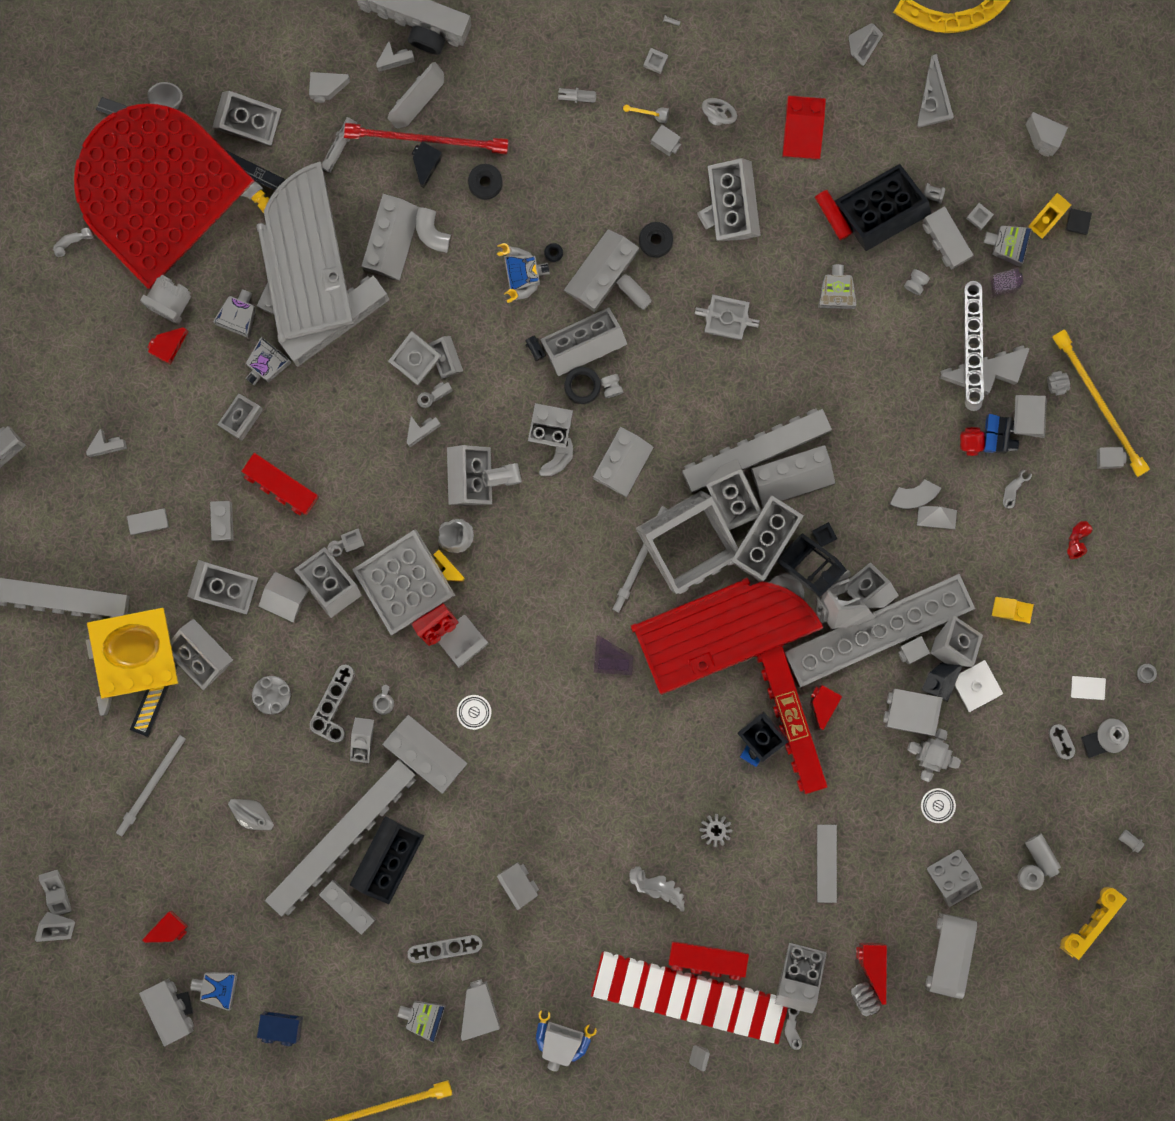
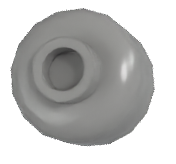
[1017,865,1044,890]

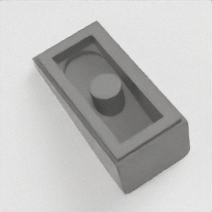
[689,1045,710,1071]

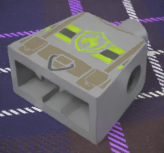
[818,264,856,309]

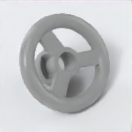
[702,98,737,125]

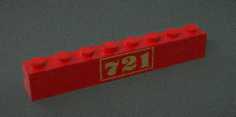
[756,646,828,794]

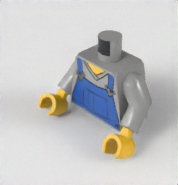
[497,243,550,303]

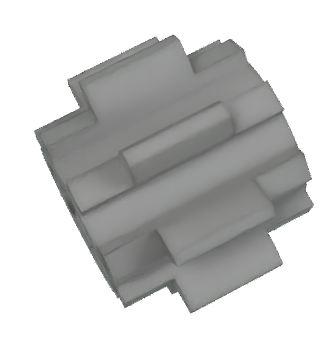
[1047,371,1070,396]

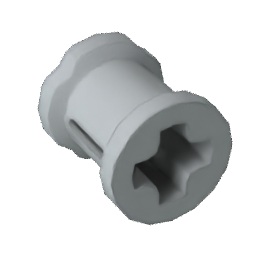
[923,183,945,204]

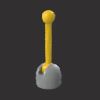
[623,104,669,124]

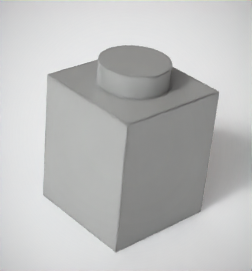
[651,125,681,156]
[1097,447,1126,469]
[898,636,930,664]

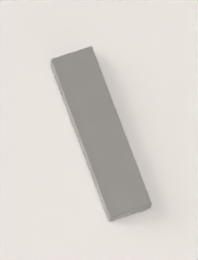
[817,825,837,903]

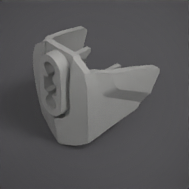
[816,569,875,629]

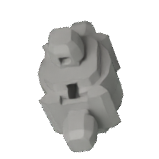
[907,728,961,782]

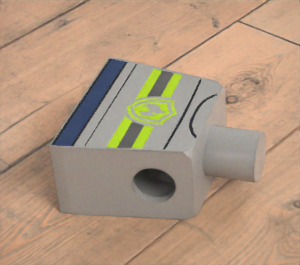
[984,226,1031,266]
[397,1001,446,1042]

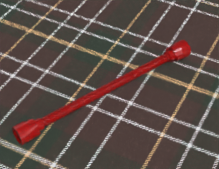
[344,123,508,154]

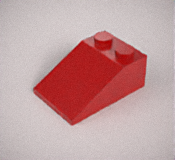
[782,96,826,159]
[856,943,887,1005]

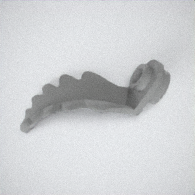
[630,866,685,911]

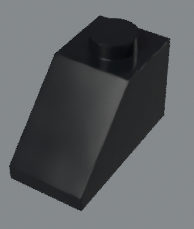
[412,141,443,188]
[922,662,962,702]

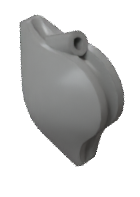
[228,799,274,830]

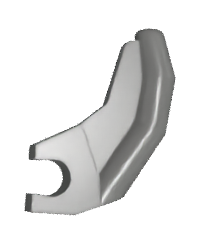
[539,438,573,476]

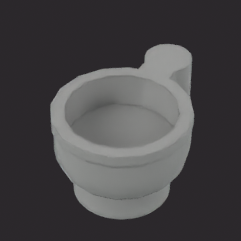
[373,685,394,715]

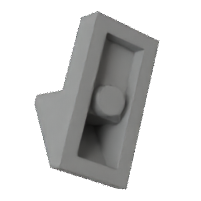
[376,42,415,72]
[407,416,441,447]
[86,429,127,457]

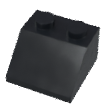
[737,712,789,762]

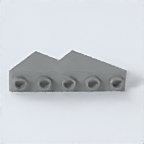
[939,346,1029,395]

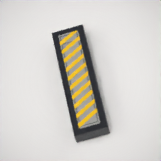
[130,665,178,737]

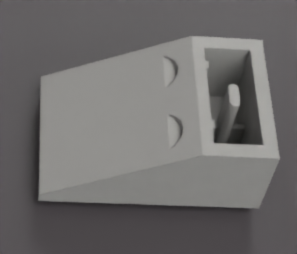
[775,943,827,1013]

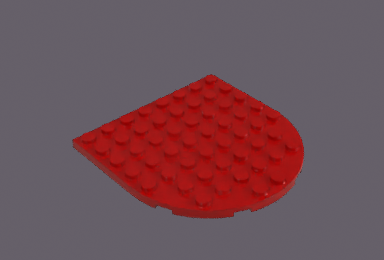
[74,104,255,289]

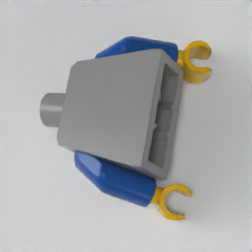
[536,1010,597,1071]

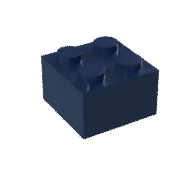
[257,1011,303,1046]

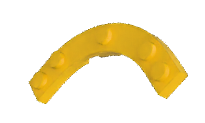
[893,0,1010,33]

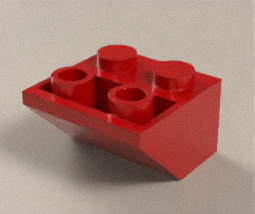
[411,603,459,646]

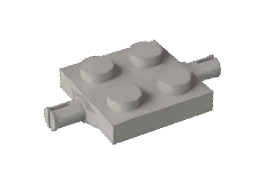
[695,295,760,340]

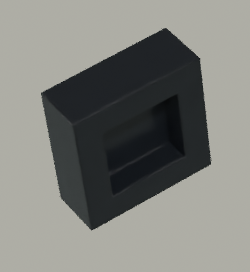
[811,522,837,547]

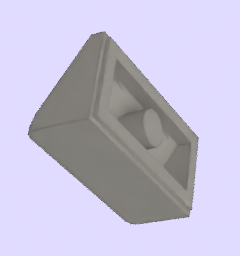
[429,336,463,379]

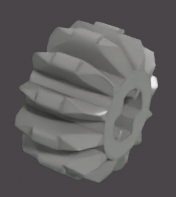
[699,814,732,847]
[851,982,880,1017]

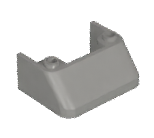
[925,913,977,999]

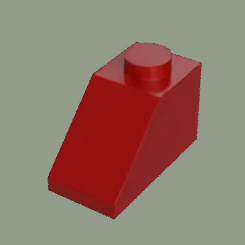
[147,327,189,365]
[810,685,842,730]
[142,910,188,943]

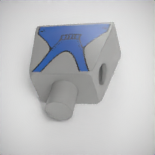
[191,972,238,1011]

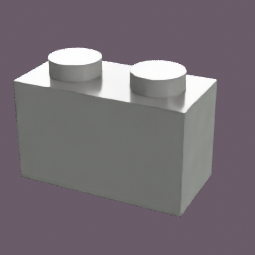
[210,501,234,542]

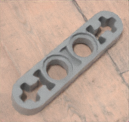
[408,935,482,963]

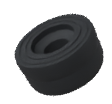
[468,164,503,200]
[639,222,673,258]

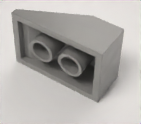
[212,91,282,146]
[294,547,362,618]
[187,560,258,614]
[497,862,539,910]

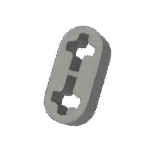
[1048,724,1075,759]

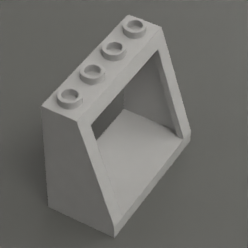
[636,491,738,594]

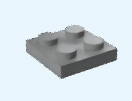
[388,331,442,385]

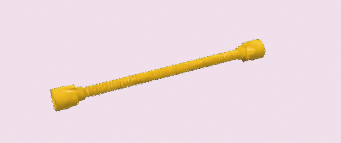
[1052,329,1150,477]
[325,1080,452,1121]

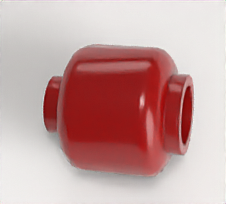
[960,427,985,456]

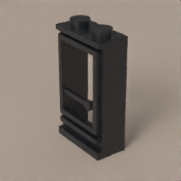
[777,533,847,598]

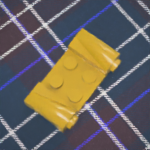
[1060,887,1127,960]

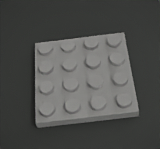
[352,530,456,635]

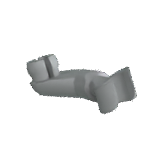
[53,228,94,257]
[1003,470,1032,508]
[785,1007,802,1050]

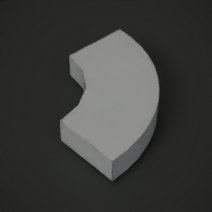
[889,479,941,509]

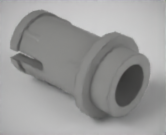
[1119,829,1144,853]

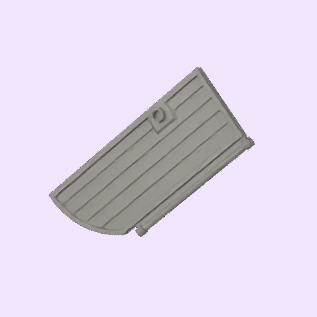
[256,162,354,343]

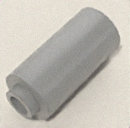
[1025,833,1061,878]

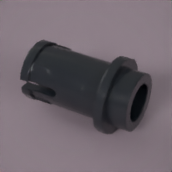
[525,335,546,361]

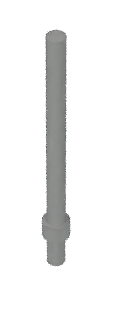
[612,506,668,613]
[116,735,186,836]

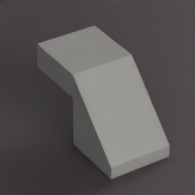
[39,870,72,915]

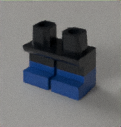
[982,414,1019,454]

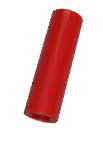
[814,190,853,241]

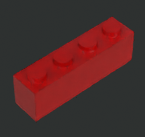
[241,453,319,516]
[668,941,749,980]

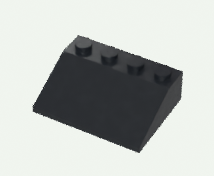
[835,164,931,251]

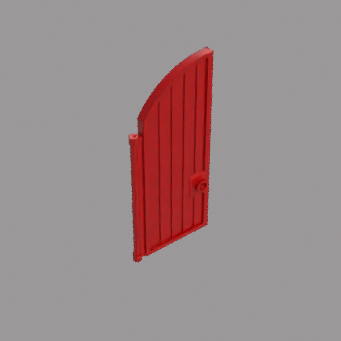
[630,577,823,695]

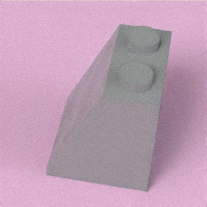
[883,689,942,736]
[461,979,501,1041]

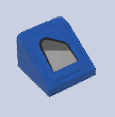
[740,745,760,767]

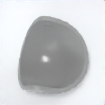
[148,82,182,109]

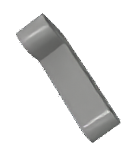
[310,665,355,743]

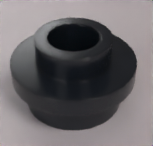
[544,243,563,262]

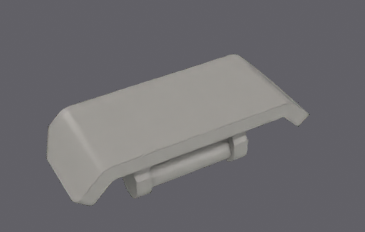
[388,62,444,128]

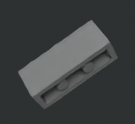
[922,206,974,270]
[319,880,376,935]

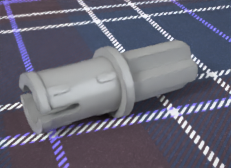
[558,88,596,103]

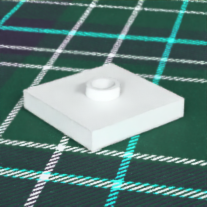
[955,660,1003,712]

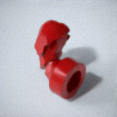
[1067,521,1092,559]

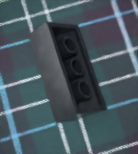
[350,816,425,904]

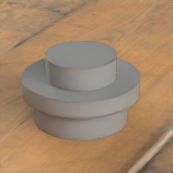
[1137,664,1157,683]

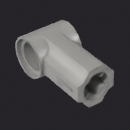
[482,463,522,487]

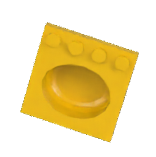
[87,608,179,699]

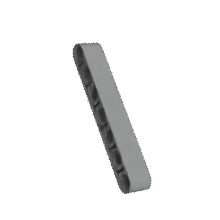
[964,281,984,411]

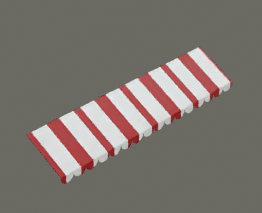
[591,952,788,1044]

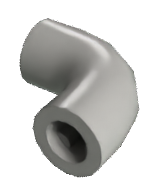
[416,208,451,253]

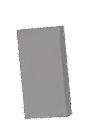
[127,508,169,535]

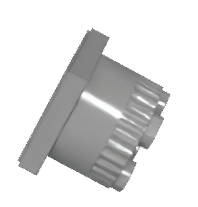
[140,275,191,325]

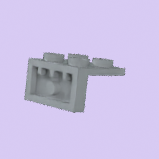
[438,615,489,668]
[927,850,982,907]

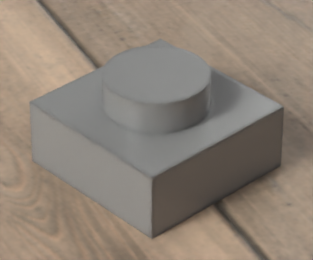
[643,48,668,74]
[966,203,994,230]
[697,205,715,230]

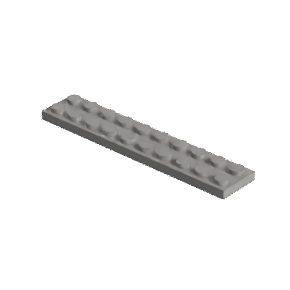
[784,574,975,687]

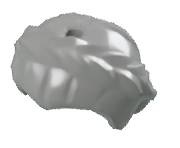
[438,519,474,553]

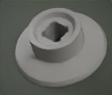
[1098,718,1129,753]

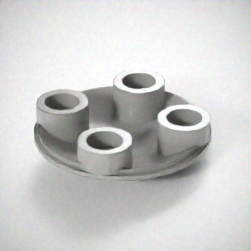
[252,676,291,714]

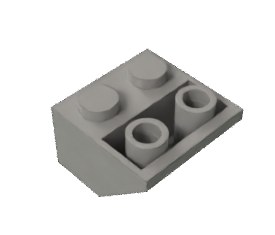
[528,403,573,448]

